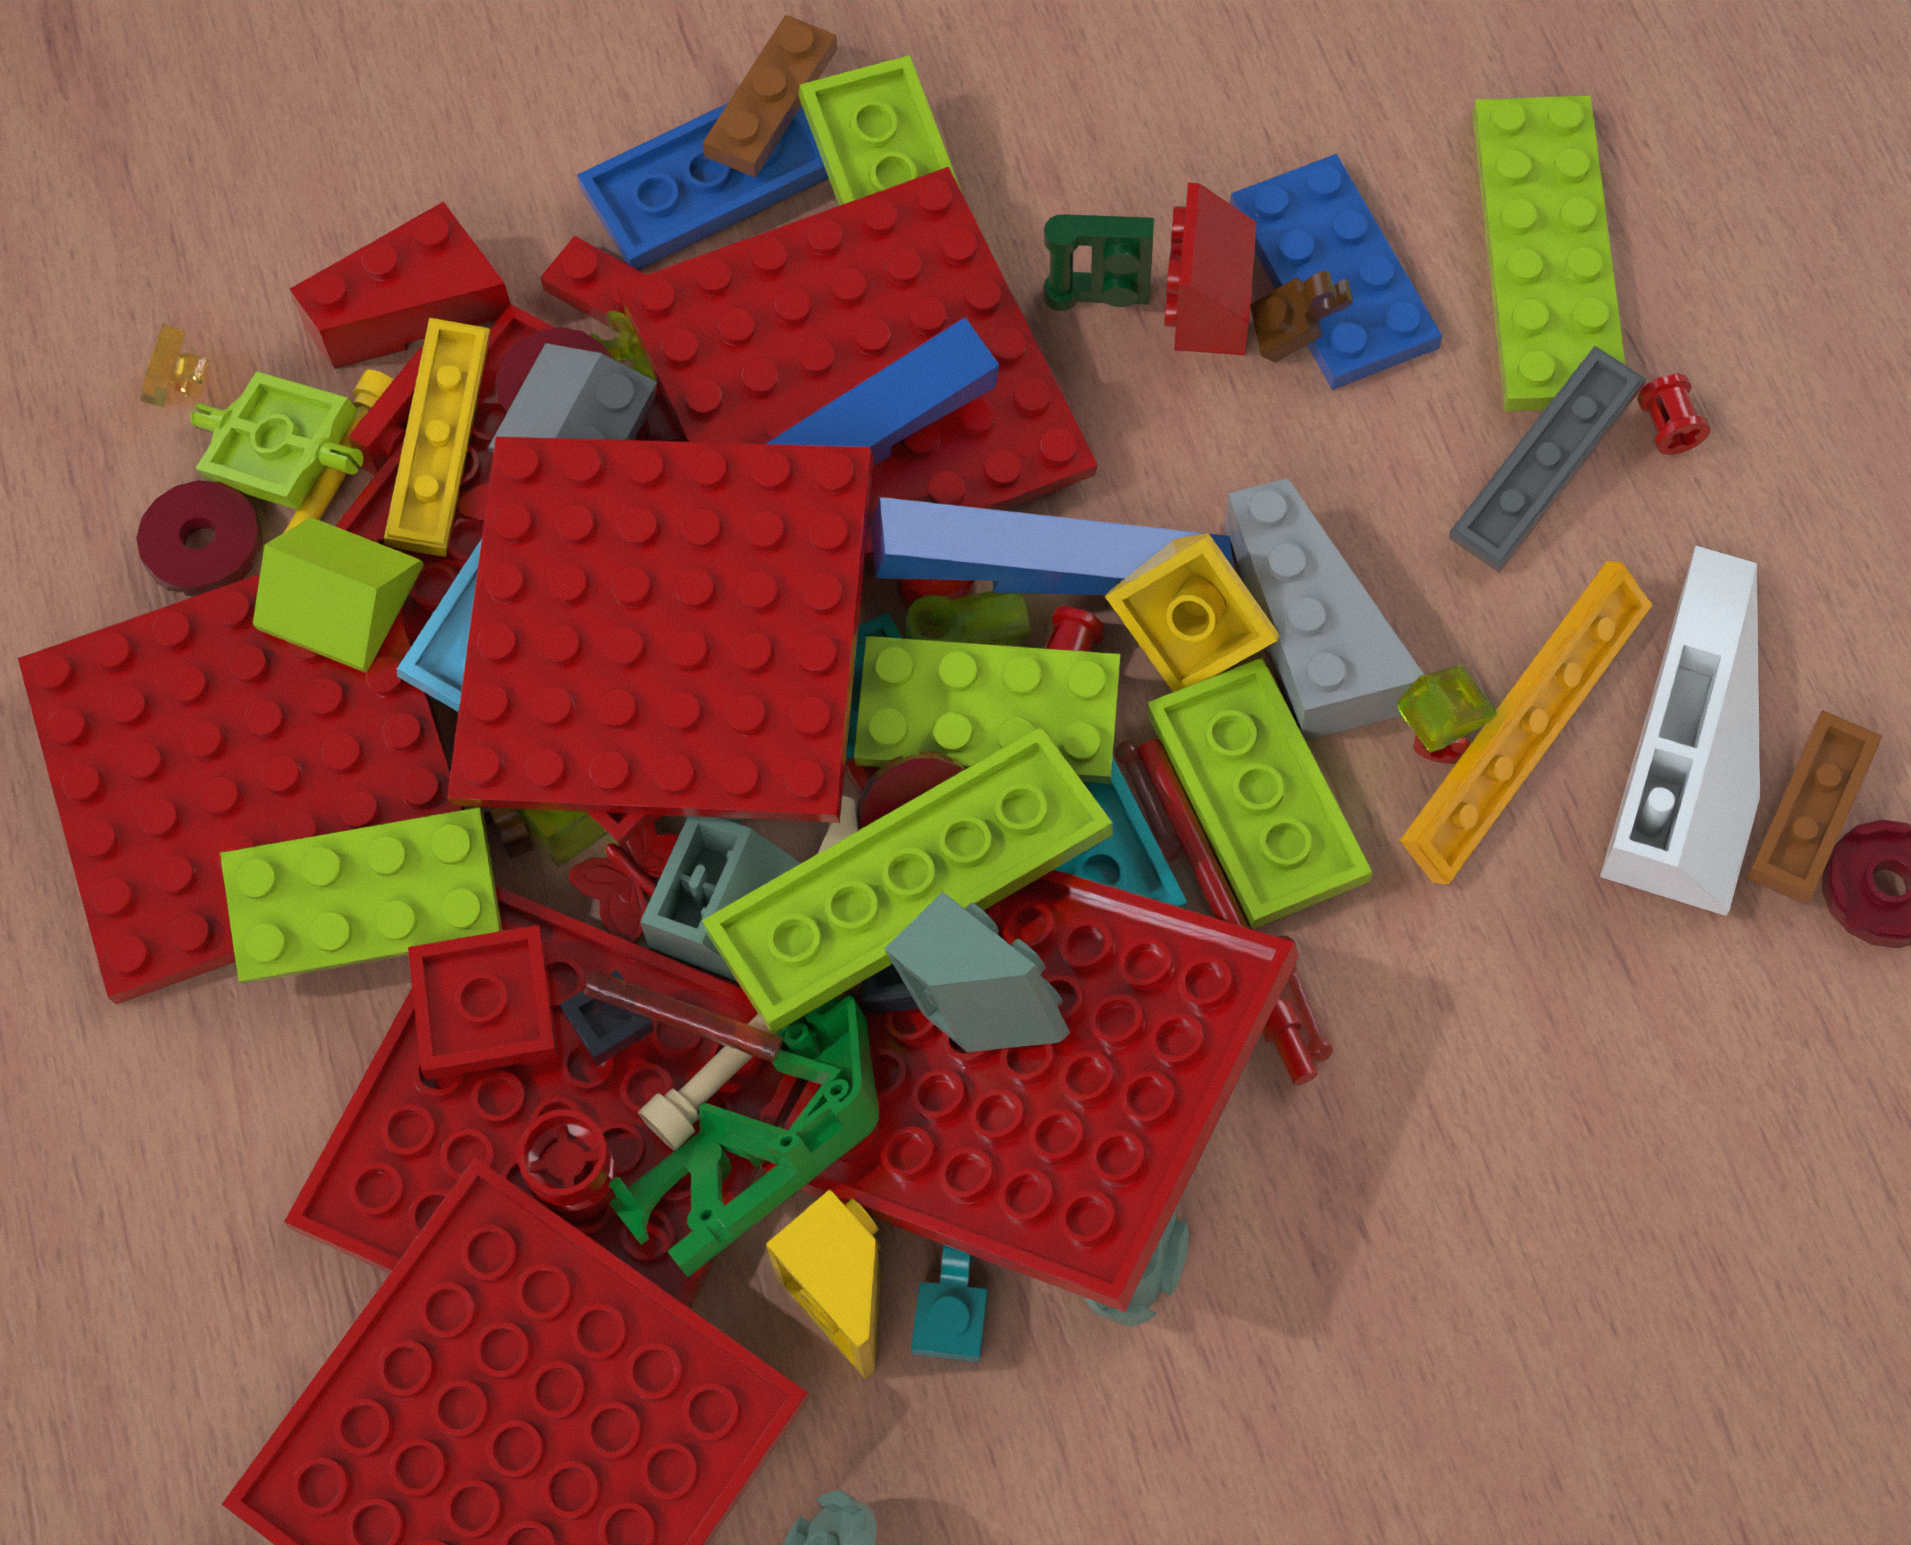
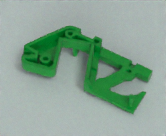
[609,995,879,1277]

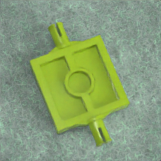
[190,371,363,510]

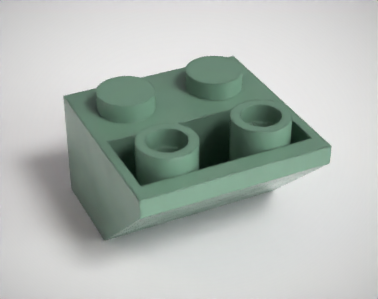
[640,816,801,982]
[885,892,1070,1052]

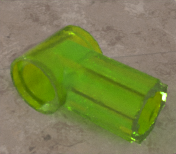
[904,590,1031,646]

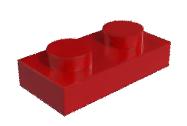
[540,235,646,343]
[348,347,423,475]

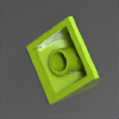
[253,517,424,673]

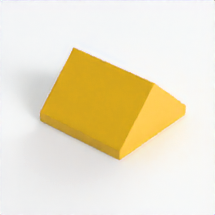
[1105,533,1280,692]

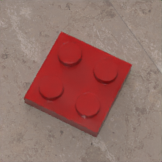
[408,925,558,1080]

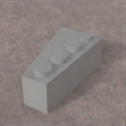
[1224,478,1427,741]

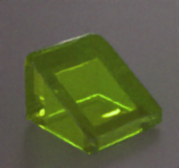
[1397,665,1497,752]

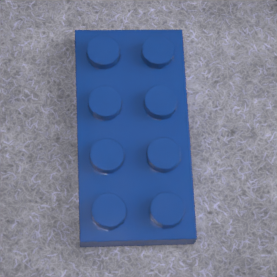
[577,103,829,270]
[1230,154,1442,390]

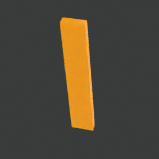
[1399,561,1653,885]

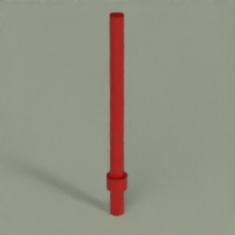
[1137,739,1318,1085]

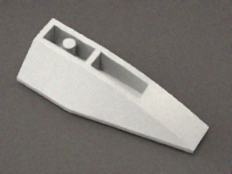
[1600,546,1760,916]

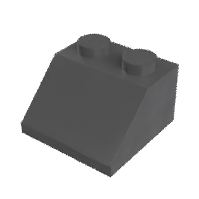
[488,343,657,453]

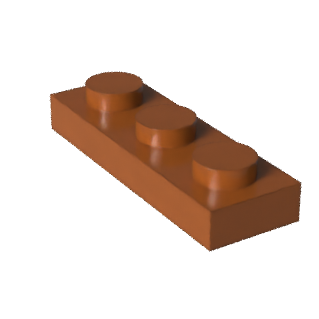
[702,14,838,178]
[1746,710,1882,905]

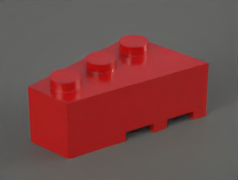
[289,201,511,369]

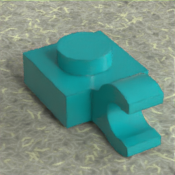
[911,1245,988,1362]

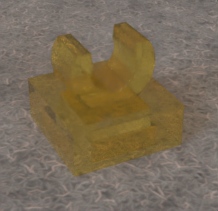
[140,324,209,408]

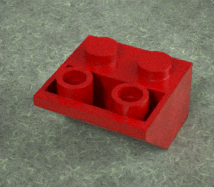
[1164,182,1257,356]

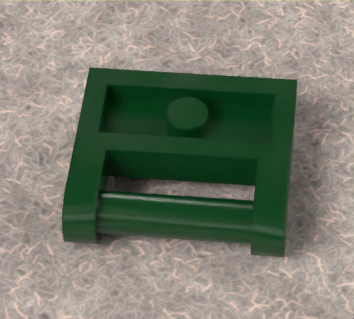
[1043,214,1154,311]

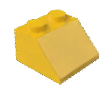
[766,1189,882,1379]

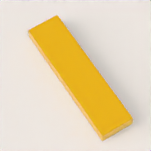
[384,318,490,557]

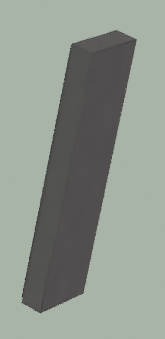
[1449,346,1646,573]

